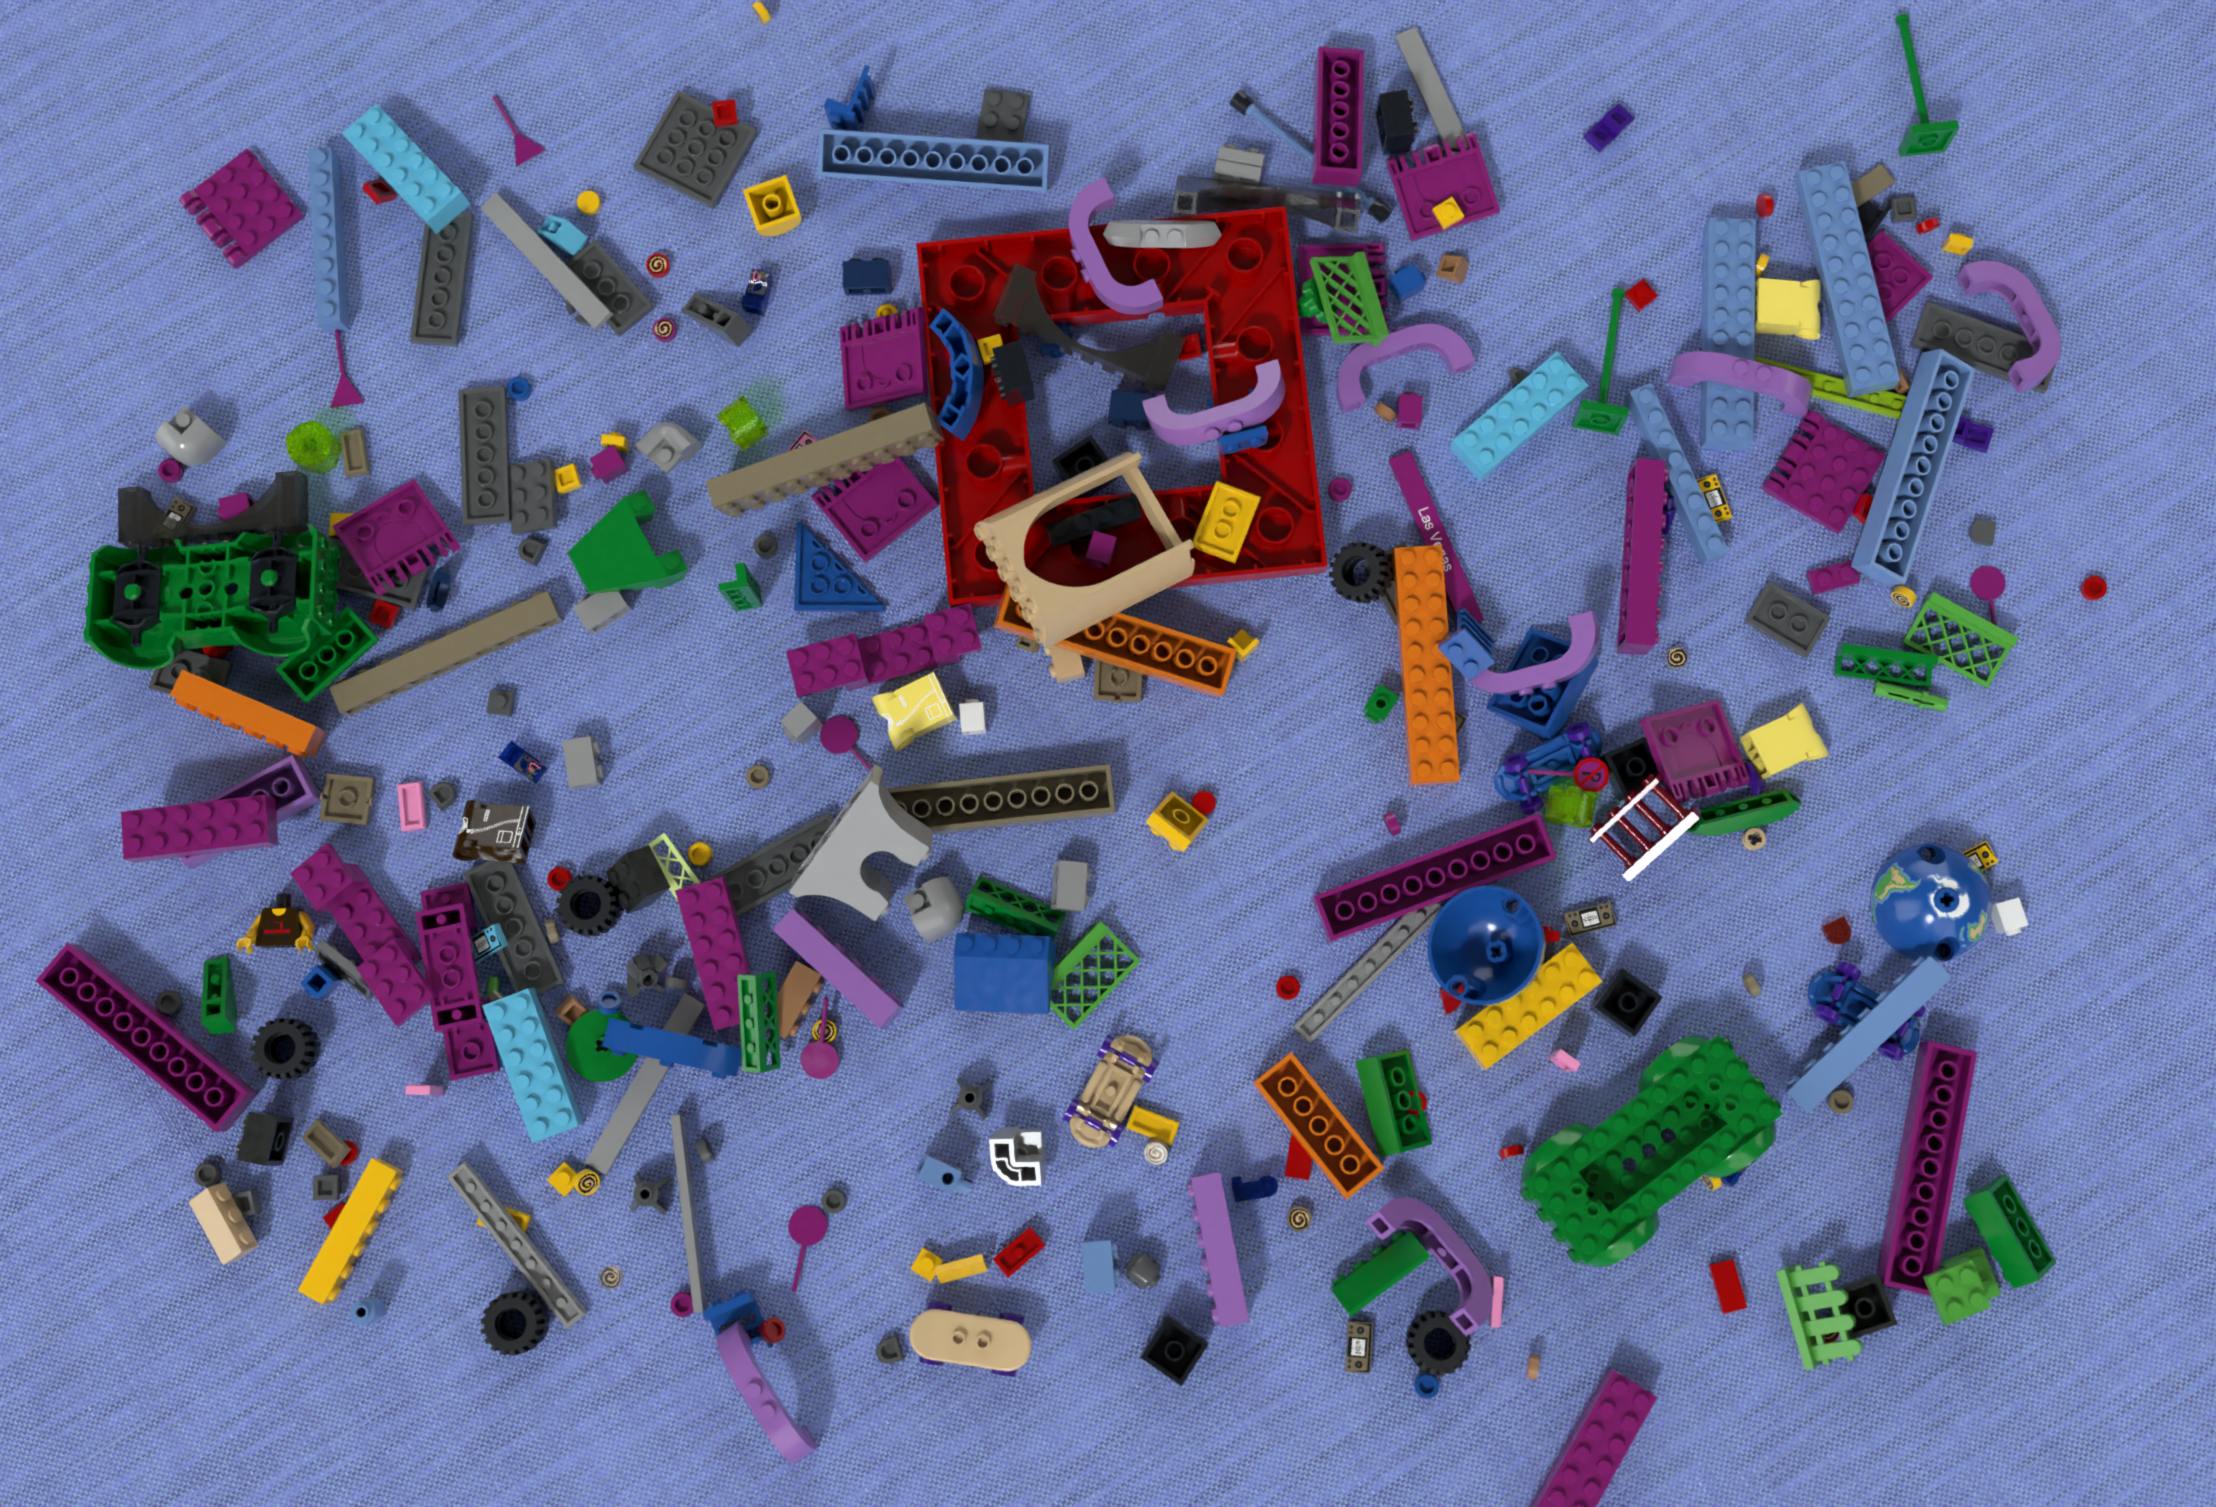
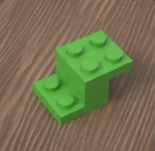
[1924,1246,2001,1325]

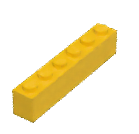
[298,1158,404,1305]

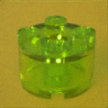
[716,395,770,450]
[285,421,342,474]
[1544,786,1597,828]

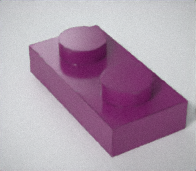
[1806,560,1860,596]

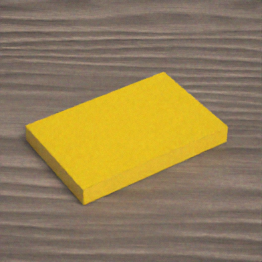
[1192,481,1261,563]

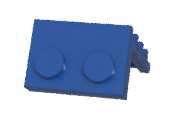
[824,65,875,131]
[1207,388,1268,455]
[1438,607,1495,681]
[702,1289,774,1349]

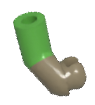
[487,977,507,1003]

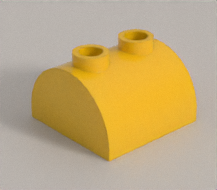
[743,175,802,236]
[1146,791,1209,853]

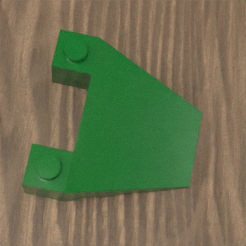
[567,489,688,594]

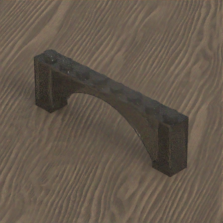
[1172,175,1361,233]
[991,263,1186,393]
[118,470,309,549]

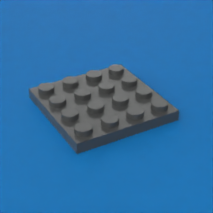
[633,90,758,210]

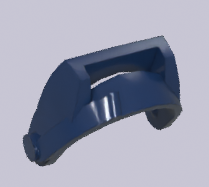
[426,567,451,613]

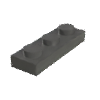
[315,940,375,1001]

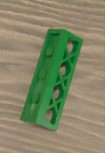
[718,563,763,612]
[1834,643,1939,688]
[964,875,1066,941]
[737,971,781,1073]

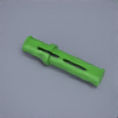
[1873,680,1949,713]

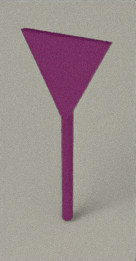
[492,95,545,167]
[330,330,364,408]

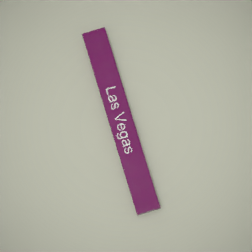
[1388,451,1485,623]

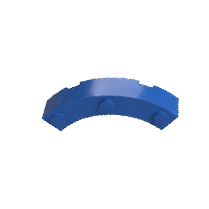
[929,308,984,441]
[602,1018,742,1080]

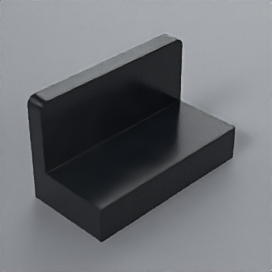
[1858,201,1891,243]

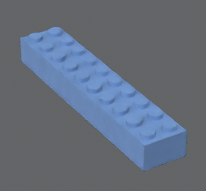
[818,128,1051,192]
[1794,161,1900,398]
[1700,217,1756,451]
[1851,349,1976,586]

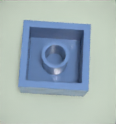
[1081,1238,1120,1293]

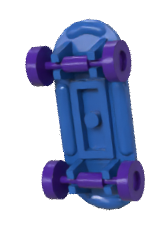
[1494,722,1603,814]
[1807,961,1926,1061]

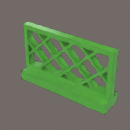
[1310,252,1389,346]
[1902,592,2019,688]
[1050,920,1140,1030]

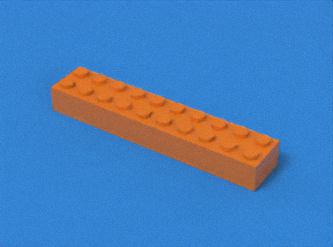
[1392,545,1460,786]
[993,583,1237,698]

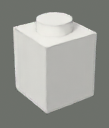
[959,699,987,736]
[1991,898,2028,936]

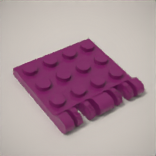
[1385,131,1500,242]
[179,148,304,269]
[1298,243,1389,337]
[840,307,928,412]
[1762,410,1886,534]
[810,457,938,564]
[332,479,461,597]
[1640,699,1750,804]

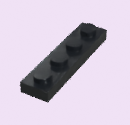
[1045,495,1143,549]

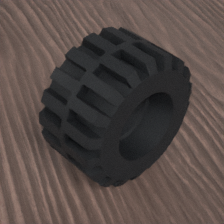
[1329,542,1394,603]
[556,874,622,937]
[250,1018,320,1080]
[480,1291,549,1356]
[1406,1310,1471,1376]

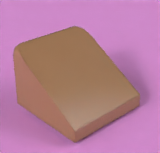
[1436,254,1469,284]
[1894,368,1911,395]
[554,993,591,1027]

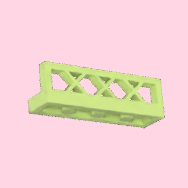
[646,833,700,901]

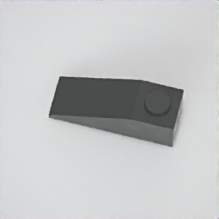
[681,293,753,347]

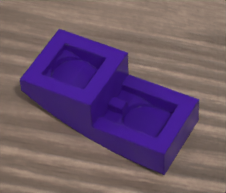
[1583,103,1635,153]
[1952,417,1994,453]

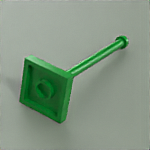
[1895,14,1959,157]
[1572,288,1629,435]

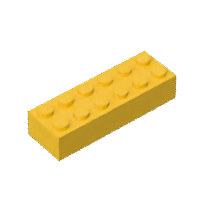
[1454,943,1603,1070]

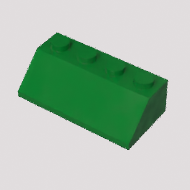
[276,606,379,704]
[1355,1049,1432,1157]
[1963,1174,2056,1289]
[1330,1230,1431,1316]

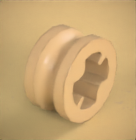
[1742,828,1766,851]

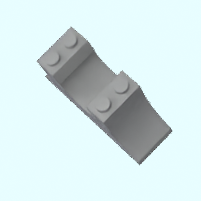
[789,765,934,921]

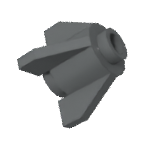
[626,954,669,998]
[950,1077,993,1120]
[629,1173,672,1215]

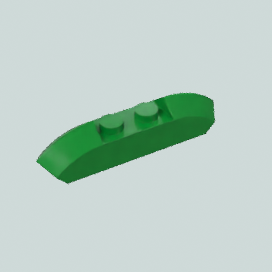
[1685,788,1803,836]

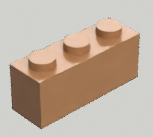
[766,961,825,1040]

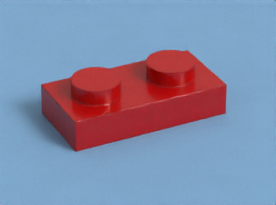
[993,1227,1046,1278]

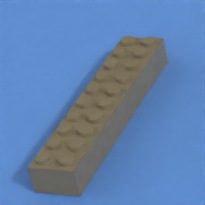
[706,402,945,518]
[887,764,1115,835]

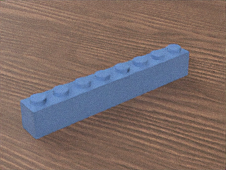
[308,147,349,333]
[1624,383,1729,567]
[1785,956,1952,1114]

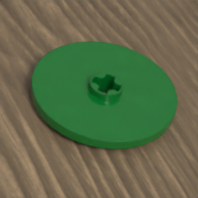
[565,1010,638,1082]

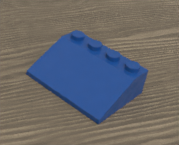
[1486,627,1599,740]
[954,933,1057,1015]

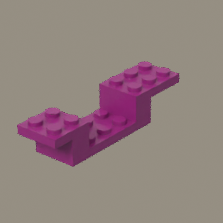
[786,603,982,698]
[290,843,437,1026]
[415,882,501,1081]

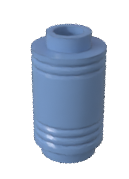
[350,1297,386,1325]

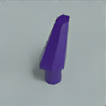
[1661,496,1676,535]
[1744,762,1765,797]

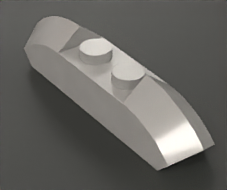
[1103,220,1221,248]

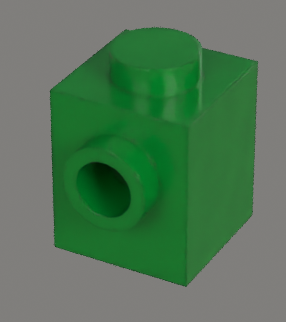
[1362,684,1399,724]

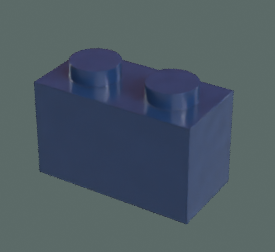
[843,257,891,296]
[1108,390,1158,431]

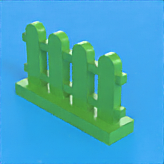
[1776,1260,1863,1370]

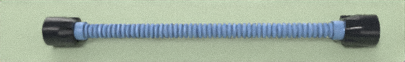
[1229,90,1393,224]

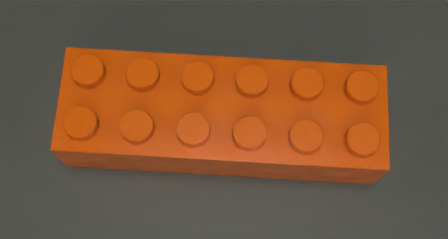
[169,670,327,759]
[1252,1052,1385,1200]

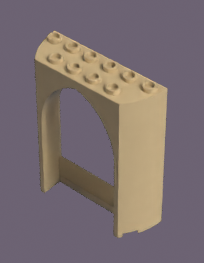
[974,451,1195,649]

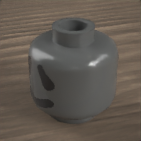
[1124,1252,1161,1290]

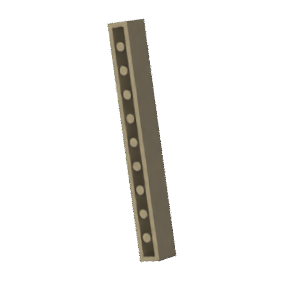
[329,591,563,717]

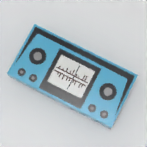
[471,923,508,964]

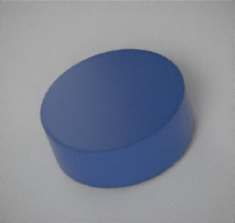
[507,377,532,401]
[597,990,622,1015]
[1414,1373,1439,1399]

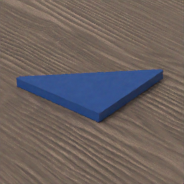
[794,522,885,612]

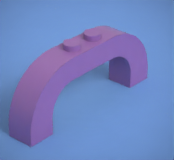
[1069,177,1163,315]
[1956,261,2061,393]
[1336,324,1475,414]
[1667,351,1812,418]
[1142,359,1285,445]
[1464,611,1599,696]
[1366,1198,1493,1336]
[716,1321,818,1464]

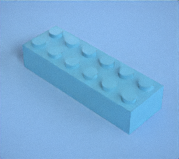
[342,104,470,234]
[1449,352,1588,482]
[482,987,584,1143]

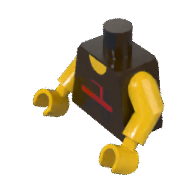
[236,894,315,954]

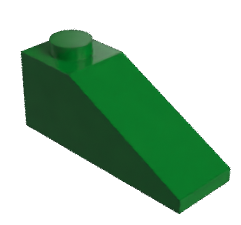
[201,956,237,1036]

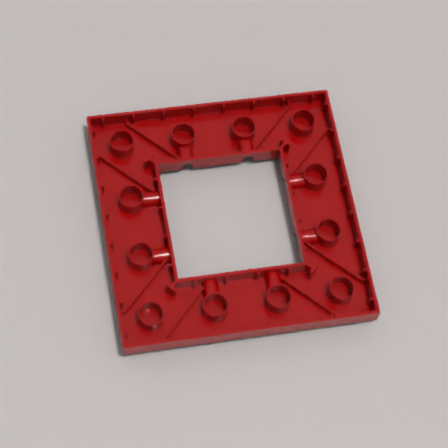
[916,206,1328,608]

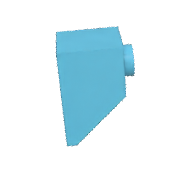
[536,215,588,255]

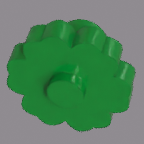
[1297,277,1338,324]

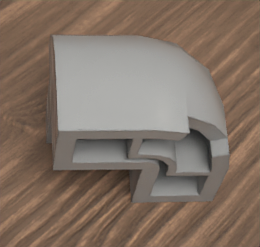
[156,406,228,466]
[635,422,703,475]
[903,876,964,943]
[989,1126,1046,1186]

